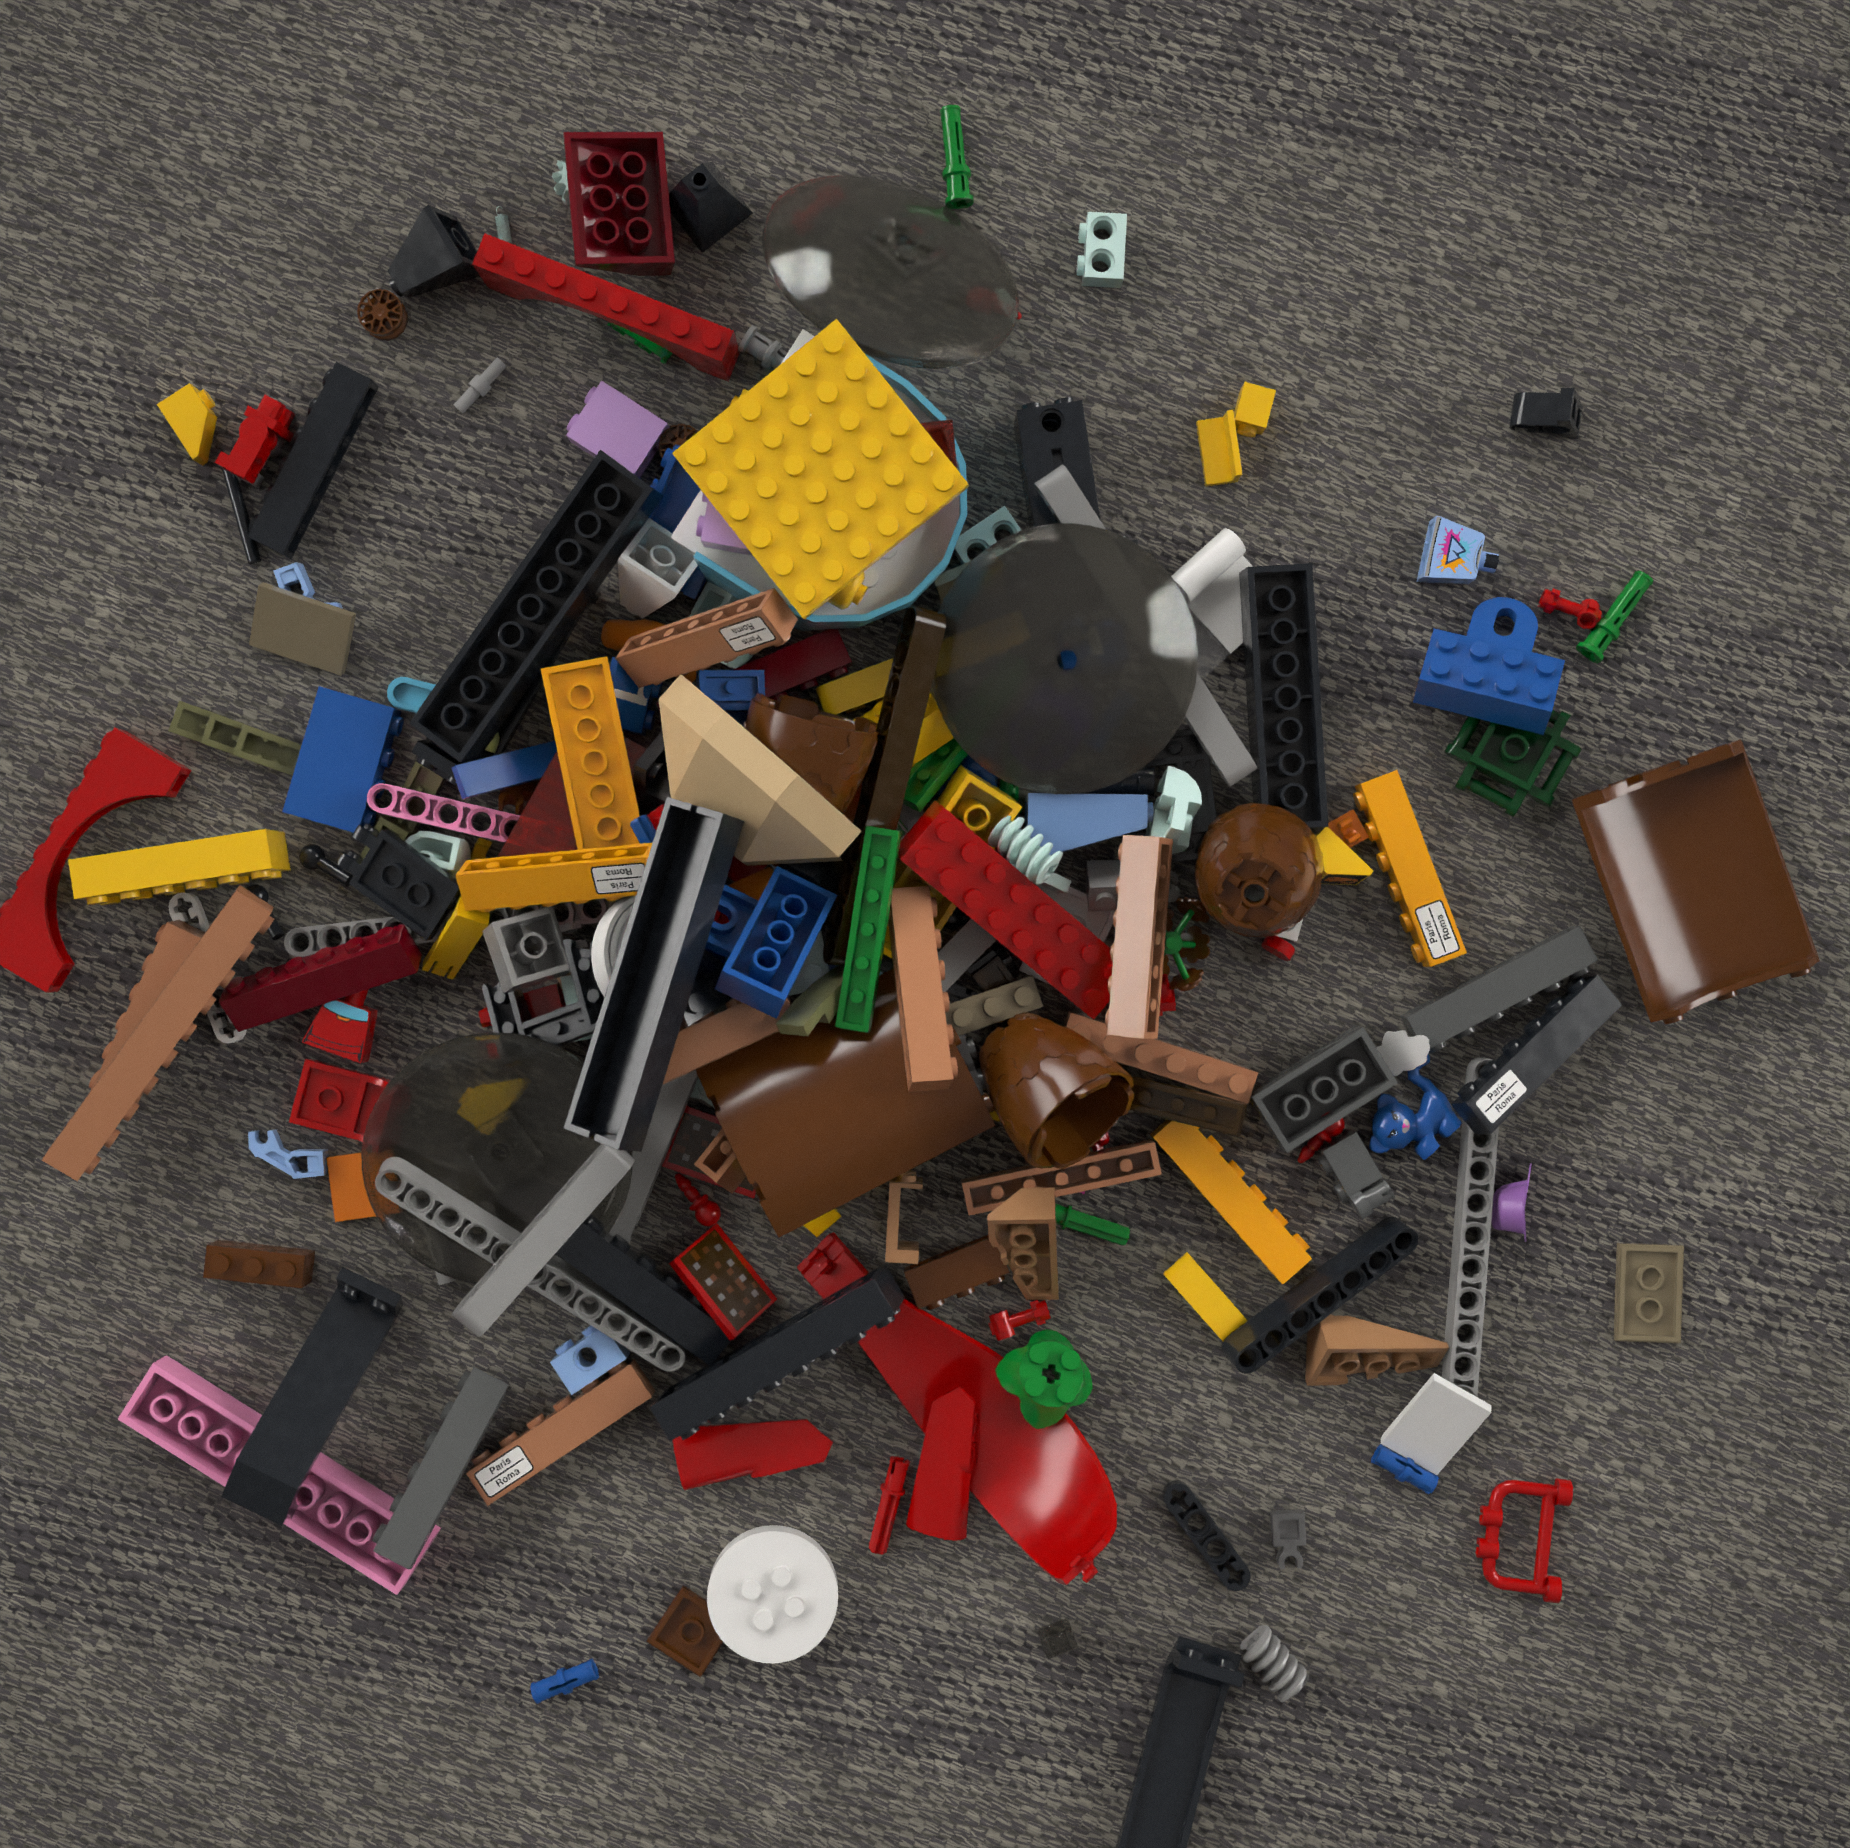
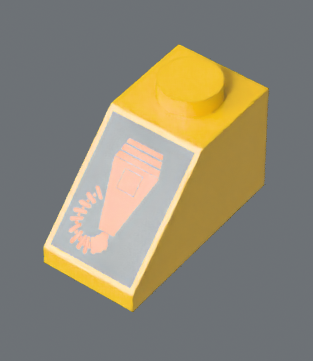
[1315,827,1373,885]

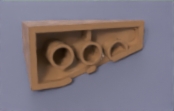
[987,1187,1059,1300]
[1305,1314,1449,1386]

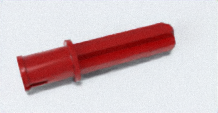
[869,1456,910,1555]

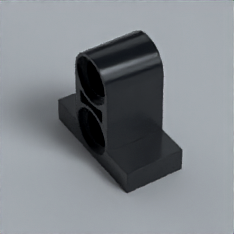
[1509,388,1583,439]

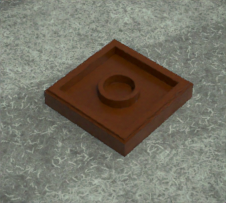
[646,1585,723,1677]

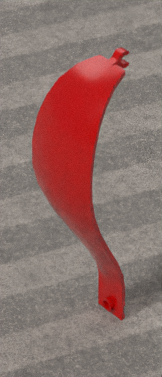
[797,1232,1117,1585]

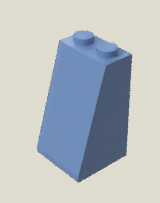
[1025,793,1153,855]

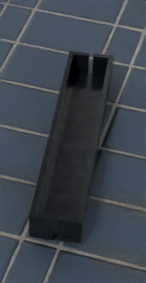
[564,797,744,1152]

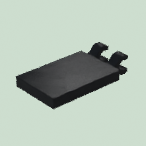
[335,823,461,941]

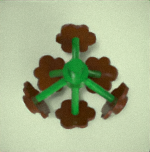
[1163,897,1210,991]

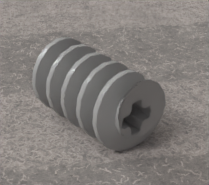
[1240,1625,1309,1702]

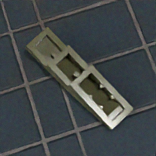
[168,700,302,776]
[360,762,446,859]
[776,966,844,1036]

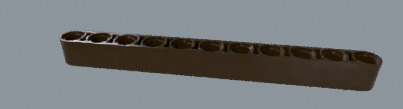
[823,606,946,967]

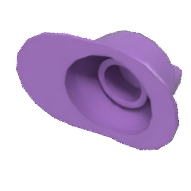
[1491,1163,1532,1242]

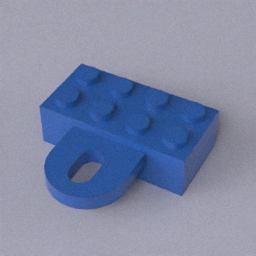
[1413,597,1565,735]
[705,866,837,1019]

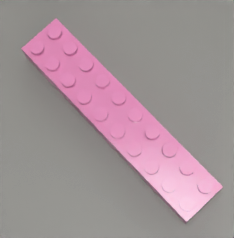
[118,1356,441,1595]

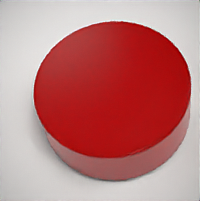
[1261,935,1295,961]

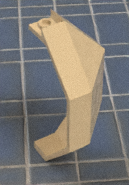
[659,674,862,866]

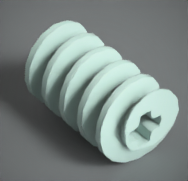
[987,815,1063,885]

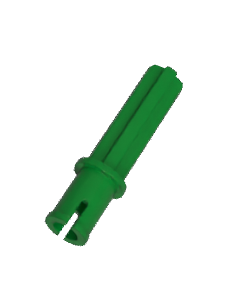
[1055,1203,1130,1246]

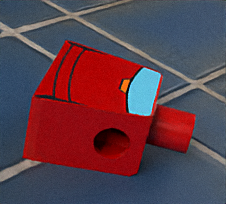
[302,989,378,1064]

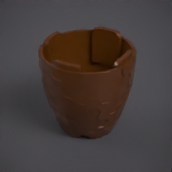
[744,692,879,814]
[1195,803,1324,937]
[979,1012,1134,1169]

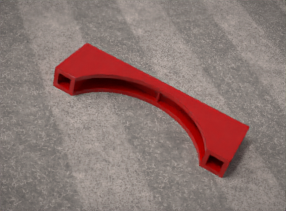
[472,233,740,382]
[0,727,192,993]

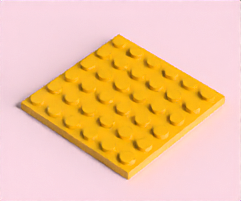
[672,319,969,620]

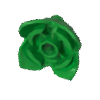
[995,1329,1093,1429]

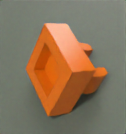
[1328,809,1369,848]

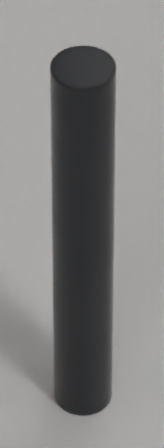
[222,469,261,564]

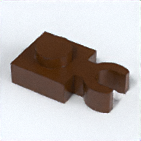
[498,780,540,815]

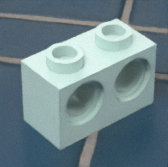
[1077,212,1127,288]
[953,505,1026,564]

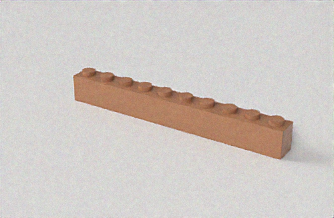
[42,885,274,1181]

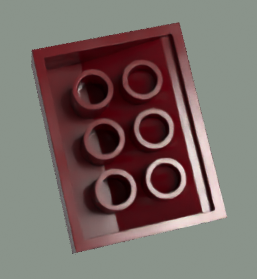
[563,132,675,276]

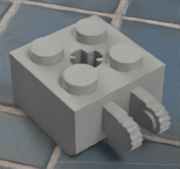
[482,907,588,994]

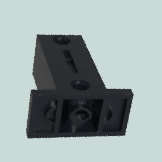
[1003,397,1139,583]

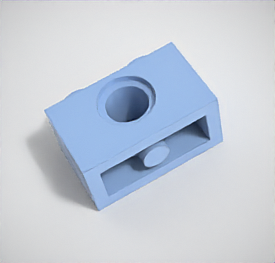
[550,1325,630,1395]

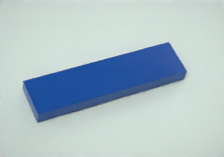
[451,741,562,800]

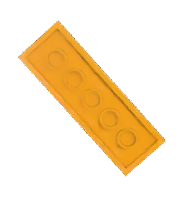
[541,656,640,850]

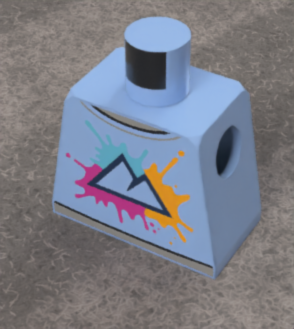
[1417,516,1499,584]

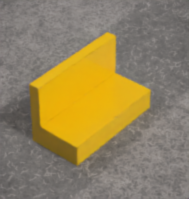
[1196,410,1243,487]

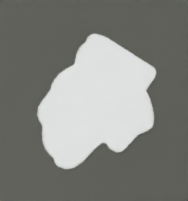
[1376,1030,1430,1076]

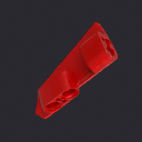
[906,1386,980,1541]
[672,1419,833,1490]

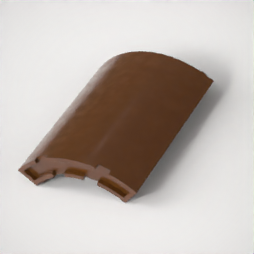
[1572,739,1820,1024]
[696,969,995,1238]

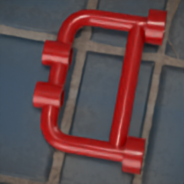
[1475,1478,1573,1604]

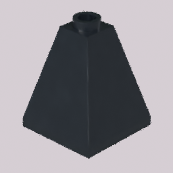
[669,162,753,253]
[388,204,480,297]

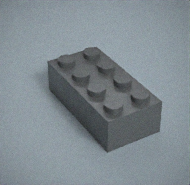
[1250,1025,1398,1153]

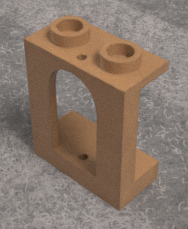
[885,1170,923,1264]

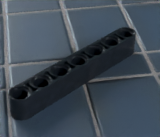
[1222,1217,1419,1374]

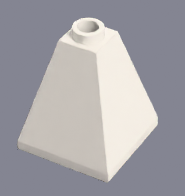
[618,518,698,619]

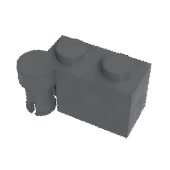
[1317,1129,1395,1220]

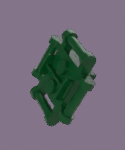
[1444,710,1582,817]

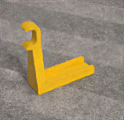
[422,838,492,980]

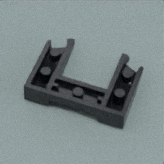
[1114,729,1216,862]
[482,939,604,1066]

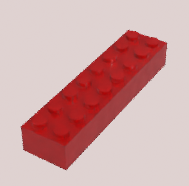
[898,801,1113,1020]

